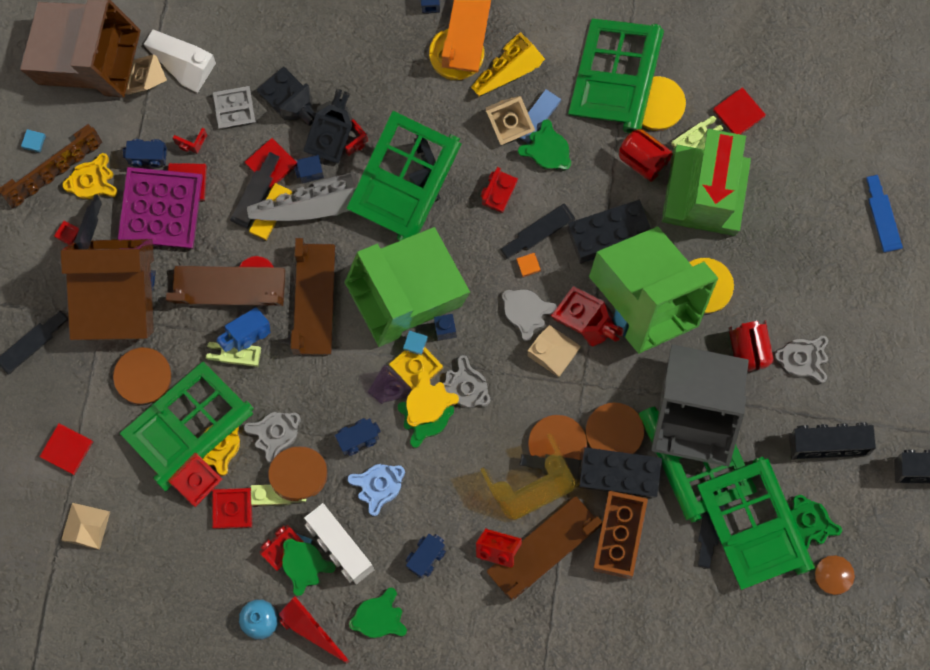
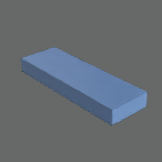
[519,90,561,144]

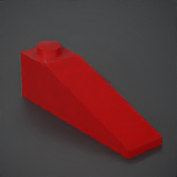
[279,596,349,664]

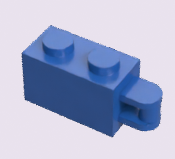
[216,307,271,352]

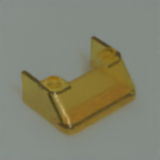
[480,433,576,520]

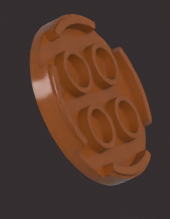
[113,348,171,405]
[586,403,644,454]
[528,415,587,460]
[268,447,328,501]

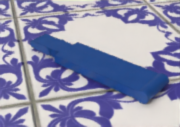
[866,175,903,252]

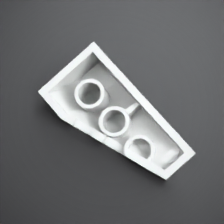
[143,30,216,93]

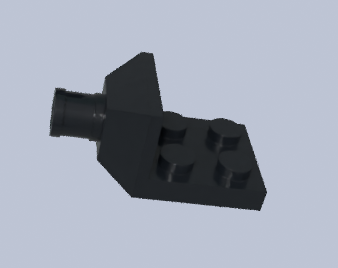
[257,66,316,126]
[303,89,352,164]
[409,134,441,202]

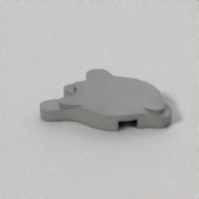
[502,290,557,341]
[774,336,828,384]
[443,355,491,408]
[244,412,301,464]

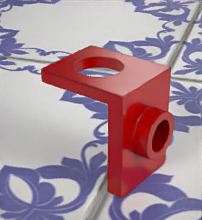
[345,119,368,156]
[172,128,207,154]

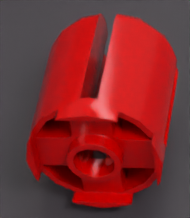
[618,129,673,182]
[728,320,773,372]

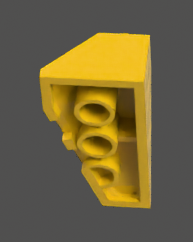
[471,32,545,96]

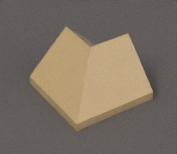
[125,54,167,95]
[62,503,110,550]

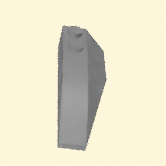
[247,172,358,221]

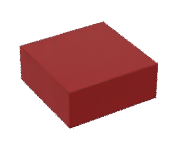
[54,221,79,245]

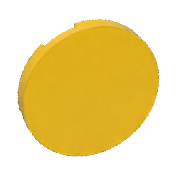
[429,29,484,80]
[642,76,686,131]
[689,258,734,314]

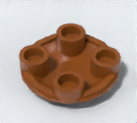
[815,555,855,595]

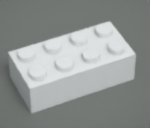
[305,503,374,585]

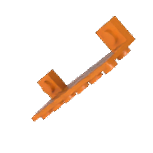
[442,0,491,73]

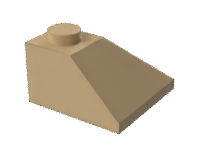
[486,96,535,145]
[528,325,581,377]

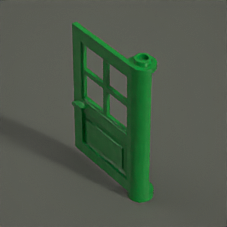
[568,18,664,134]
[346,111,462,241]
[120,362,254,492]
[638,406,758,523]
[697,457,815,590]

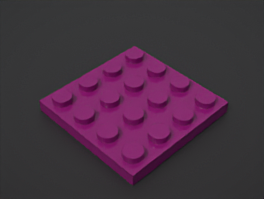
[118,167,203,249]

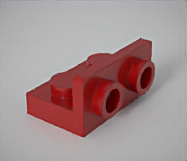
[480,167,518,213]
[259,525,304,571]
[476,528,522,568]

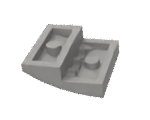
[213,86,256,129]

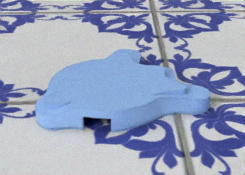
[348,464,405,516]

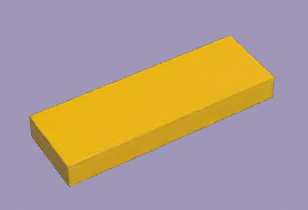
[249,183,292,241]

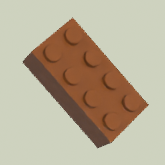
[593,491,648,579]

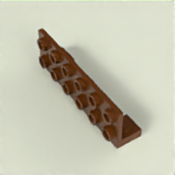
[0,124,103,208]
[291,238,335,355]
[166,266,286,306]
[487,496,602,602]

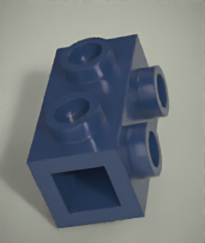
[123,139,167,168]
[335,418,381,456]
[406,534,446,580]

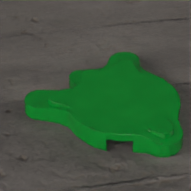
[518,119,571,170]
[398,402,454,448]
[791,495,842,550]
[282,538,336,596]
[349,588,407,638]

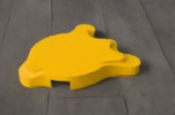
[63,153,118,199]
[407,371,459,427]
[203,425,240,476]

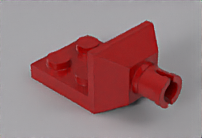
[551,286,624,347]

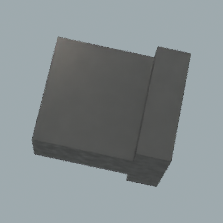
[651,344,749,467]

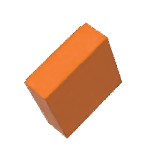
[517,253,541,277]

